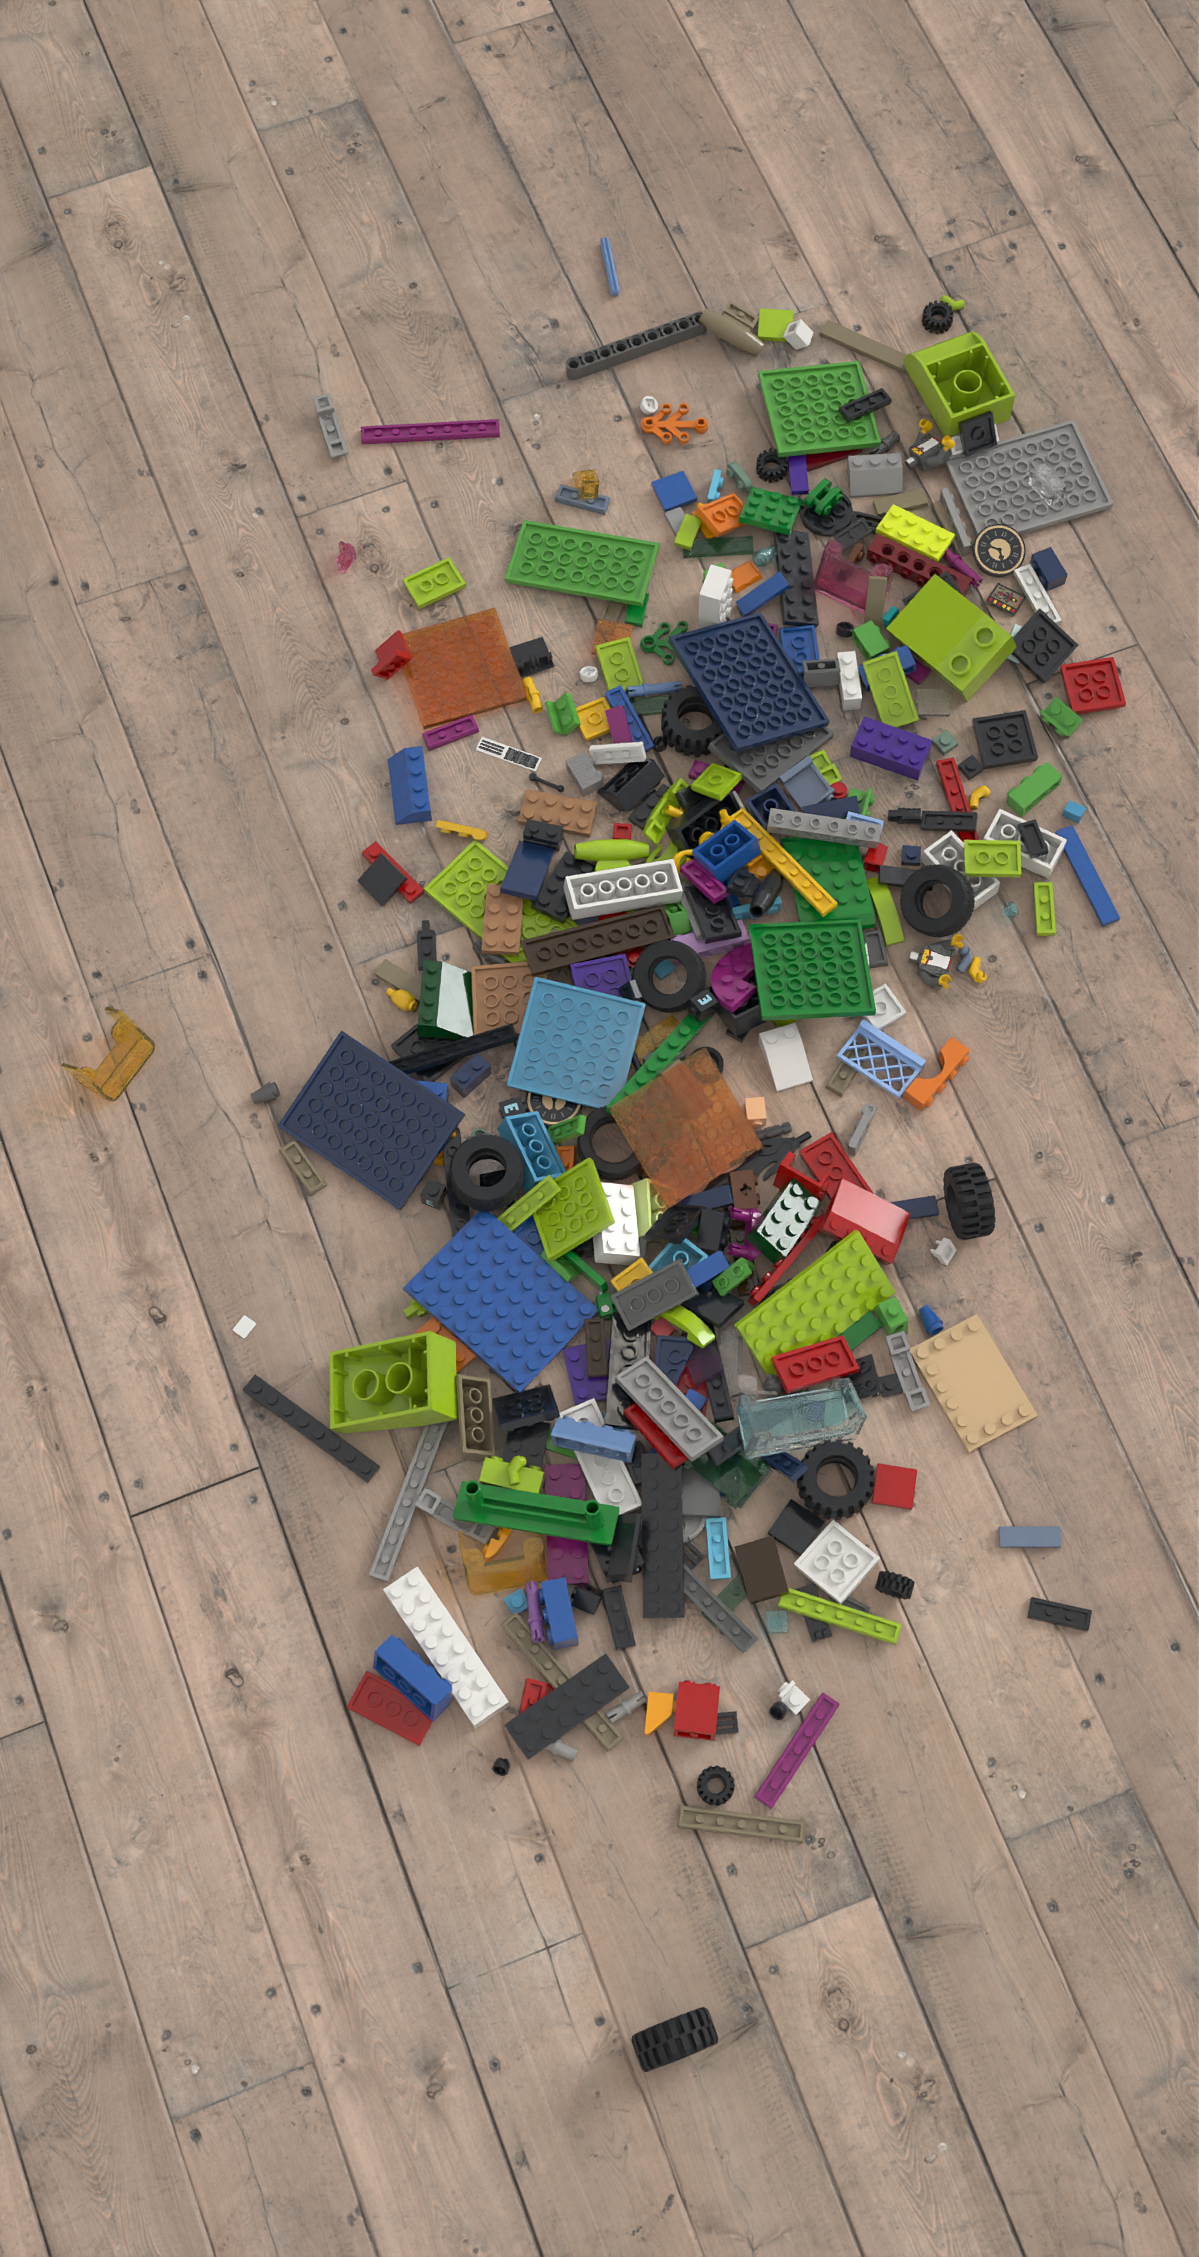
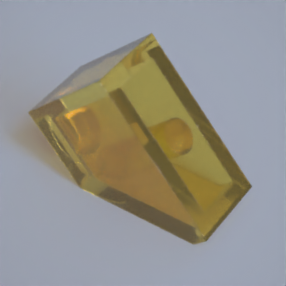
[572,469,599,499]

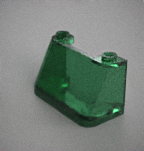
[683,1419,774,1509]

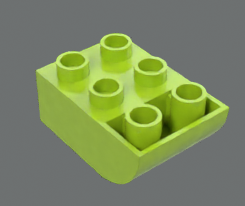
[903,331,1015,437]

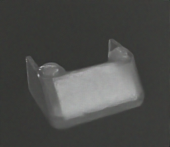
[717,1319,777,1403]

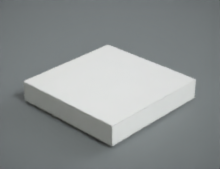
[863,983,907,1030]

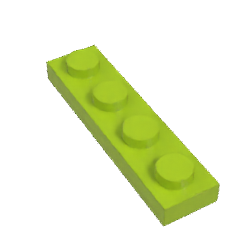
[497,1175,562,1232]

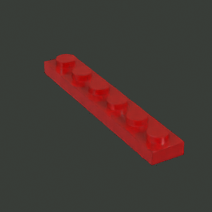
[747,1213,824,1306]

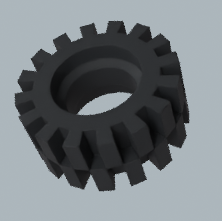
[922,300,954,334]
[756,448,788,483]
[875,1571,915,1600]
[697,1765,735,1806]

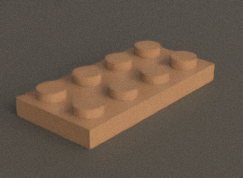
[518,789,598,837]
[481,884,524,956]

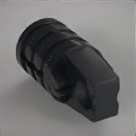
[888,808,921,825]

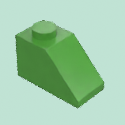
[663,902,691,935]

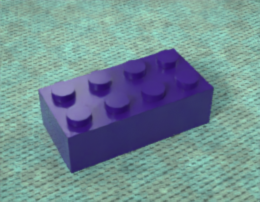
[850,716,933,781]

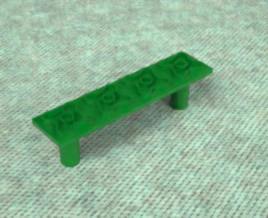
[453,1480,620,1546]

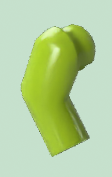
[939,295,965,311]
[507,1455,527,1485]

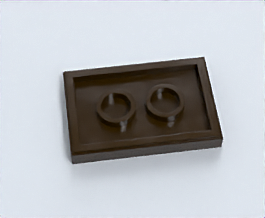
[734,1536,790,1605]

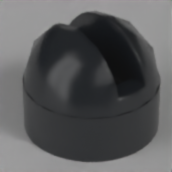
[653,736,667,752]
[769,1702,788,1720]
[492,1757,510,1776]

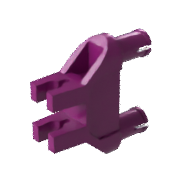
[728,1207,762,1261]

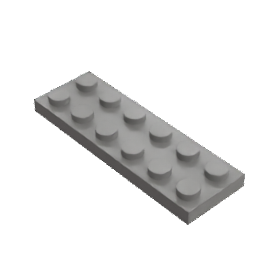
[615,1356,723,1462]

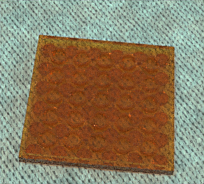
[402,608,527,729]
[608,1048,763,1208]

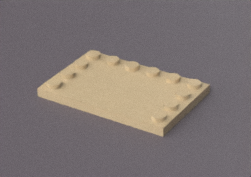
[910,1314,1038,1453]

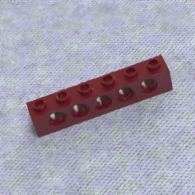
[866,534,972,597]

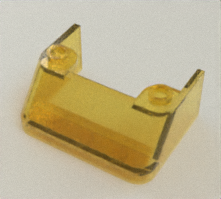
[61,1007,155,1101]
[458,1530,548,1595]

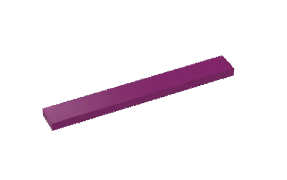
[361,419,500,445]

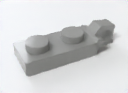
[846,1103,877,1156]

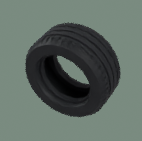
[577,1105,651,1181]

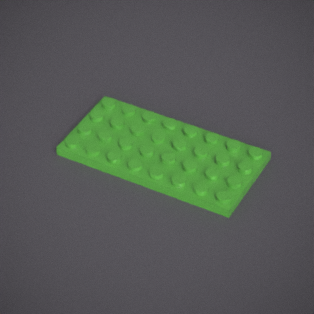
[505,520,660,606]

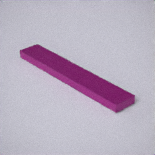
[754,1692,840,1810]

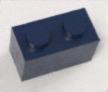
[1029,547,1068,592]
[450,1053,492,1098]

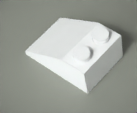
[758,1023,813,1092]

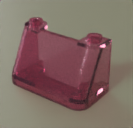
[814,539,894,614]

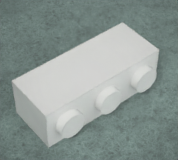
[837,651,862,711]

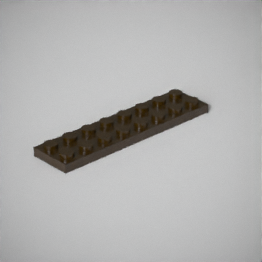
[521,905,675,977]

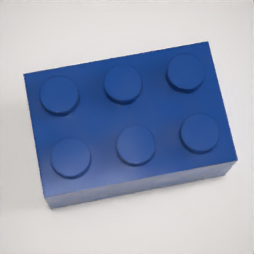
[692,820,761,883]
[538,1577,579,1650]

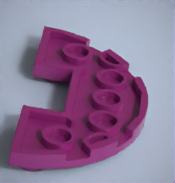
[711,943,756,1013]

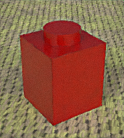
[863,843,888,873]

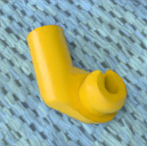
[969,785,990,810]
[665,805,688,818]
[969,957,987,983]

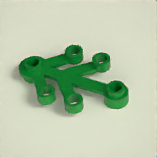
[640,621,688,666]

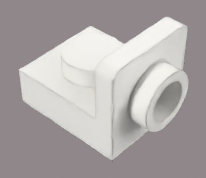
[778,1680,810,1716]

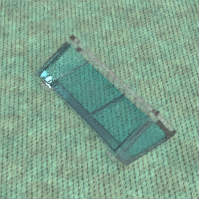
[735,1378,867,1459]

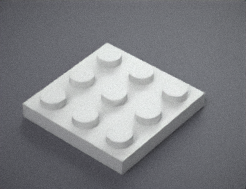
[794,1520,880,1604]

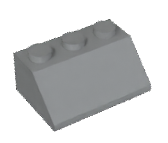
[847,453,903,498]

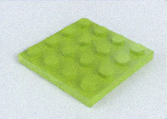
[533,1158,615,1261]

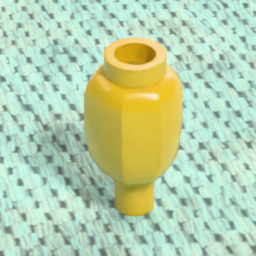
[386,988,418,1012]

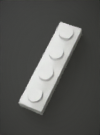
[1013,564,1062,625]

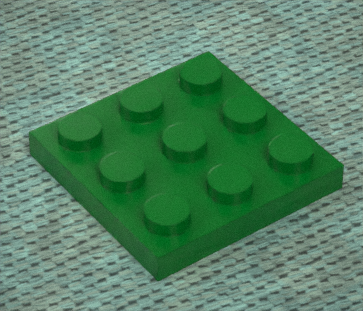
[739,487,803,535]

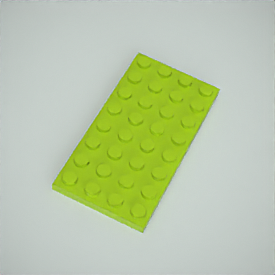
[424,840,578,963]
[734,1230,896,1377]

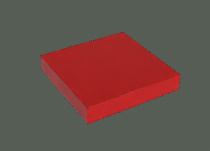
[872,1463,917,1510]

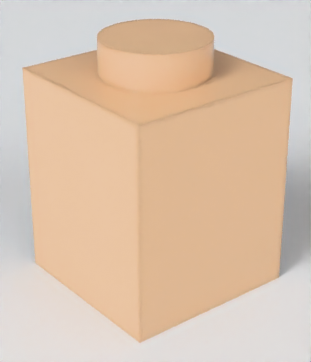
[744,1097,766,1128]

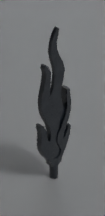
[703,1131,812,1192]

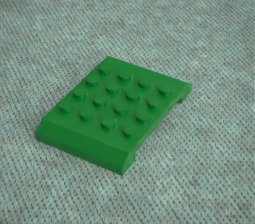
[780,837,875,929]

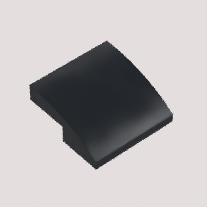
[767,1499,825,1556]

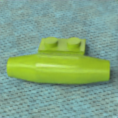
[574,839,649,872]

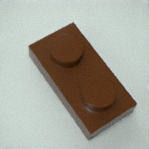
[839,542,865,580]

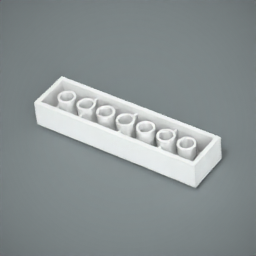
[383,1566,510,1729]

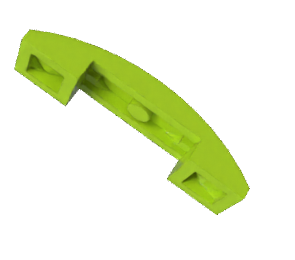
[643,778,689,845]
[866,877,904,946]
[654,1306,715,1348]

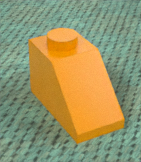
[645,1691,677,1737]

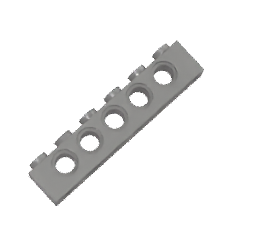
[766,808,881,849]

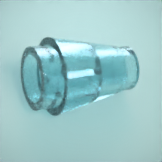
[752,544,776,567]

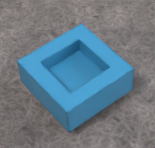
[504,1588,528,1614]

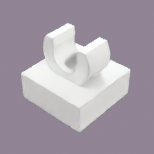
[930,1238,957,1265]

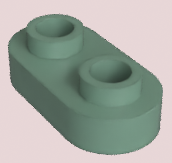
[726,461,752,492]

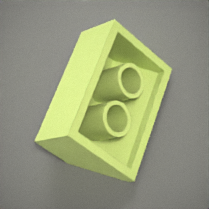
[630,1178,675,1243]

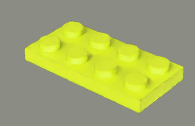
[875,504,955,562]

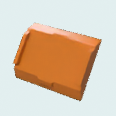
[731,560,763,593]

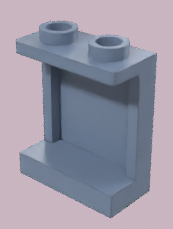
[779,755,835,811]

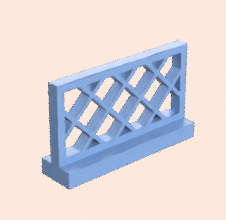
[836,1019,926,1099]

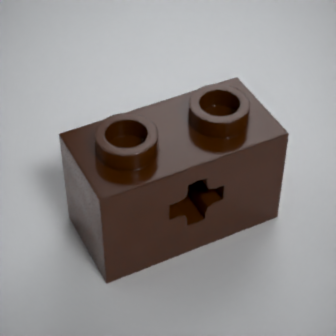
[728,1169,760,1210]

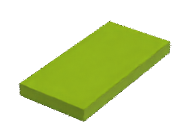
[862,651,919,728]

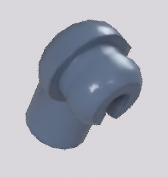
[956,945,973,974]

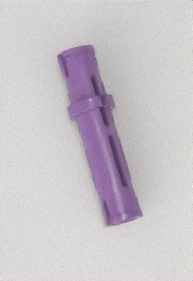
[525,1581,545,1643]

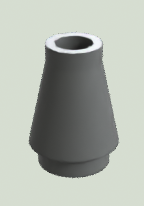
[250,1082,280,1104]

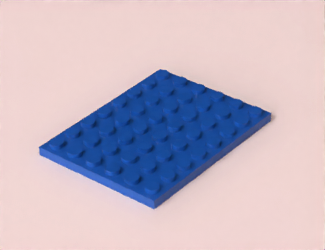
[403,1211,598,1395]

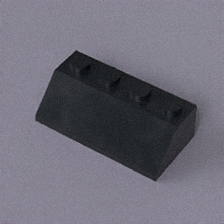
[665,790,740,860]

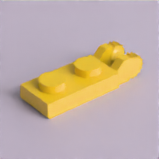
[436,820,489,841]

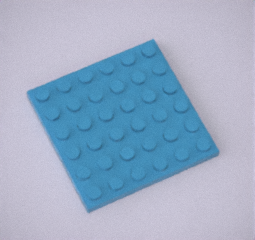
[507,977,646,1109]

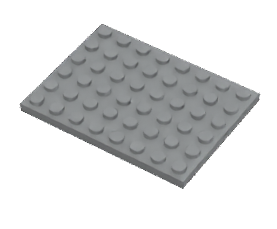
[944,420,1113,536]

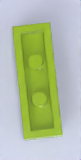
[1033,882,1056,936]

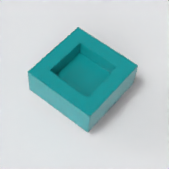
[883,606,899,631]

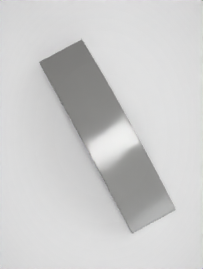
[313,393,348,459]
[885,1331,930,1412]
[415,1488,495,1545]

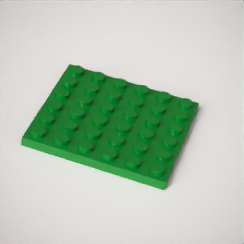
[748,919,876,1021]

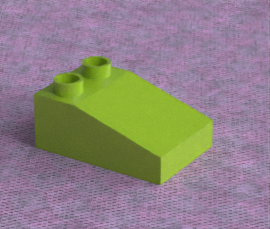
[886,574,1017,701]
[329,1331,458,1434]

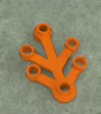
[641,403,708,445]

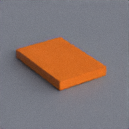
[695,493,747,537]

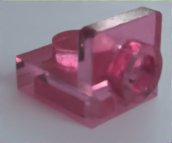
[337,541,356,573]

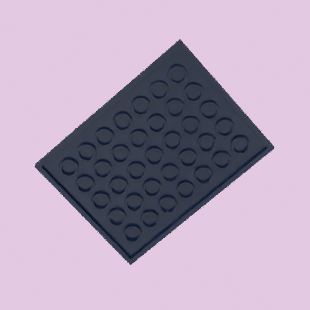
[668,612,830,753]
[278,1030,466,1210]

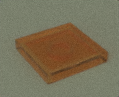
[591,619,633,655]

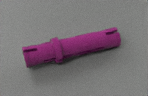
[942,548,983,588]

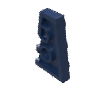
[655,1335,696,1386]

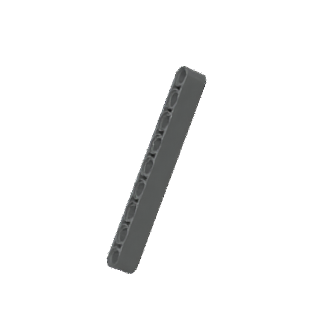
[566,312,707,380]

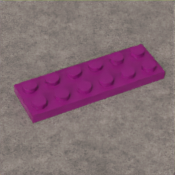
[544,1464,589,1585]

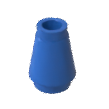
[918,1305,944,1335]

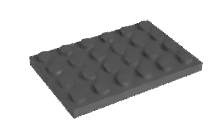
[708,727,834,794]

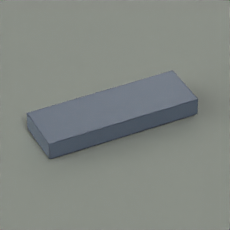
[555,484,610,515]
[998,1526,1061,1548]

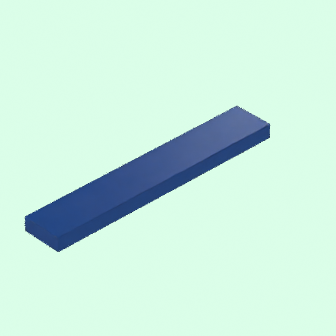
[1055,825,1120,927]

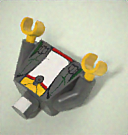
[905,418,955,471]
[909,934,964,989]

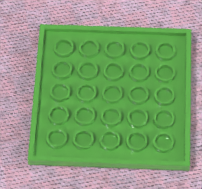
[758,361,881,457]

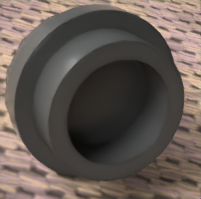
[763,1374,783,1395]

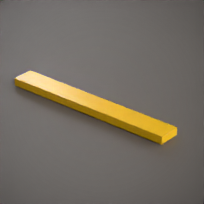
[731,808,838,917]

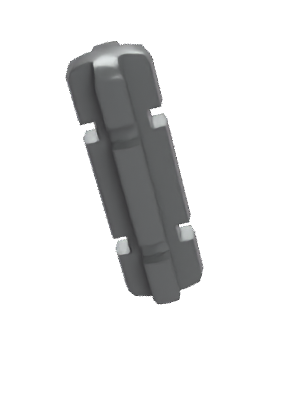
[754,1122,792,1142]

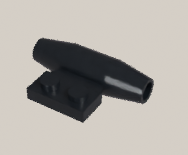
[726,868,784,918]

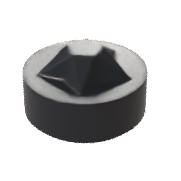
[836,622,854,637]

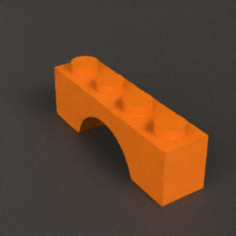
[903,1037,970,1111]

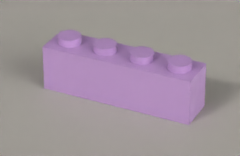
[670,920,749,966]

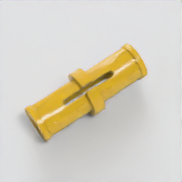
[522,677,543,714]

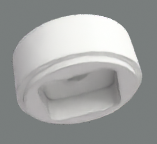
[640,396,658,415]
[580,666,598,682]

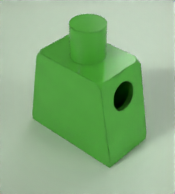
[874,1297,908,1336]

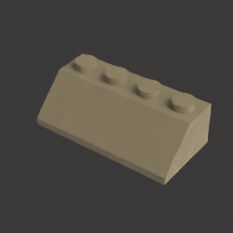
[456,1374,496,1462]

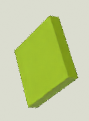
[758,308,794,342]
[691,763,742,801]

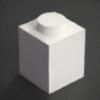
[783,319,814,350]

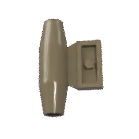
[698,300,764,356]

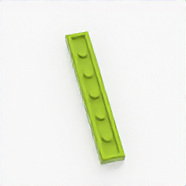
[778,1588,902,1645]

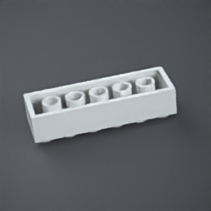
[563,859,683,920]

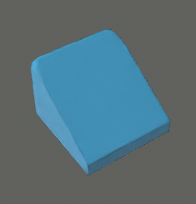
[1062,800,1086,824]

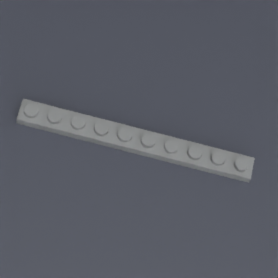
[369,1421,449,1583]

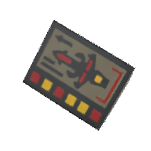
[986,583,1026,615]

